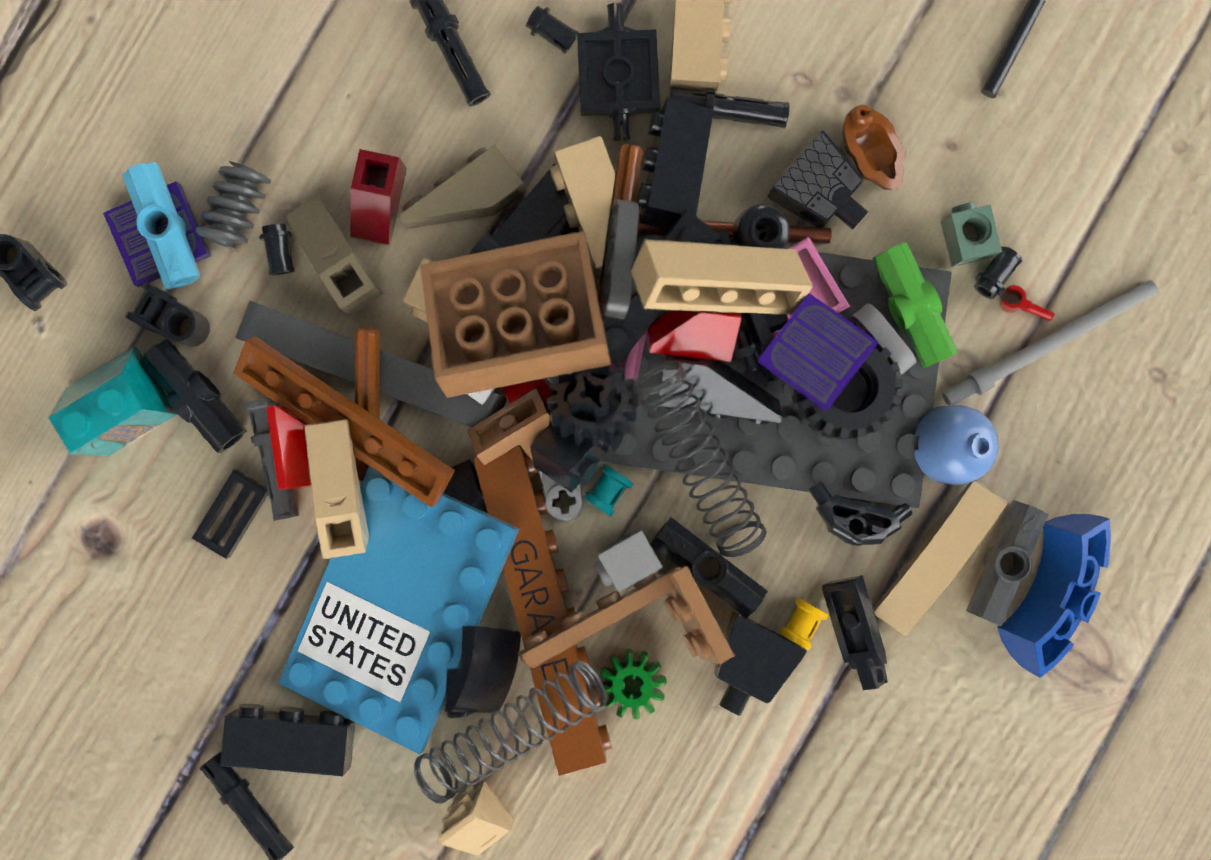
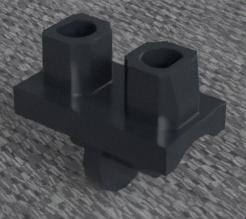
[732,313,789,382]

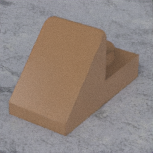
[467,388,551,465]

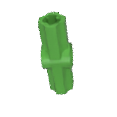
[872,242,958,369]

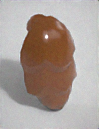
[842,104,906,190]

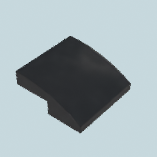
[445,626,521,713]

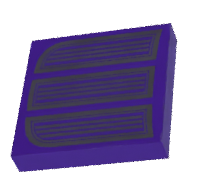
[103,181,211,287]
[758,293,878,411]

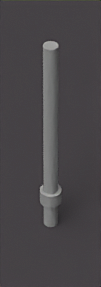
[942,280,1158,406]

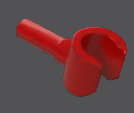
[1000,285,1055,322]

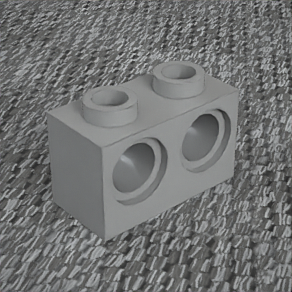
[595,527,663,593]

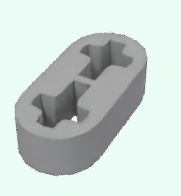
[851,303,917,376]

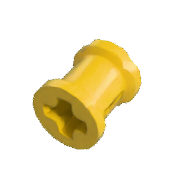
[779,597,829,650]

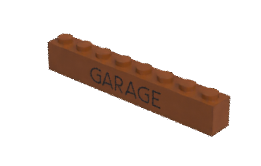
[473,445,612,776]

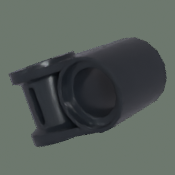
[0,234,67,311]
[125,281,210,347]

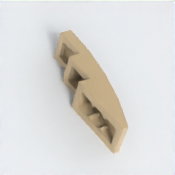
[873,481,1007,637]

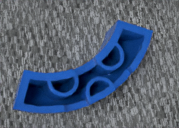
[997,514,1111,678]

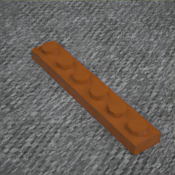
[233,336,455,508]

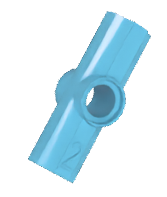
[122,162,201,289]

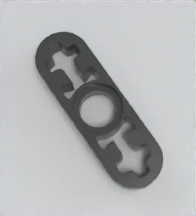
[600,199,639,319]

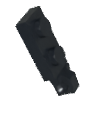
[821,575,888,691]

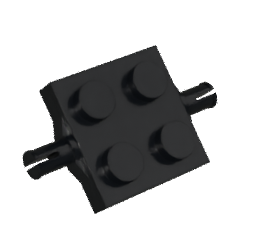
[577,3,660,141]

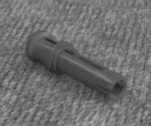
[243,398,299,521]

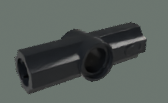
[139,339,247,453]
[650,517,768,619]

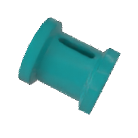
[583,464,634,517]

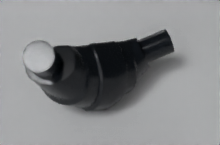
[808,481,912,546]

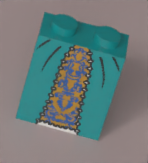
[48,347,177,456]

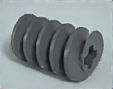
[195,161,272,252]

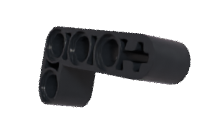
[468,163,569,255]

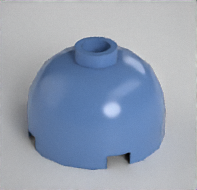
[914,405,999,485]

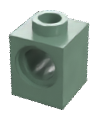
[941,202,1002,267]

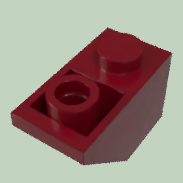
[350,149,407,246]

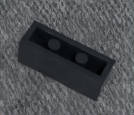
[636,97,714,230]
[220,704,355,777]

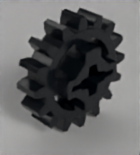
[547,365,639,447]

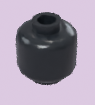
[732,204,790,249]

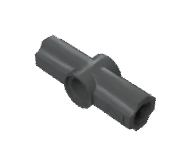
[966,500,1049,626]

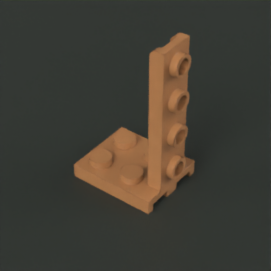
[518,566,734,667]

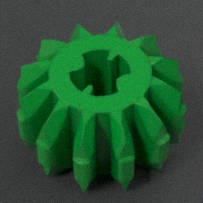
[600,649,667,720]

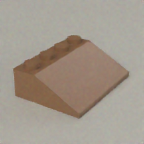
[420,231,611,398]

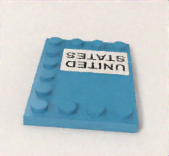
[278,466,520,754]

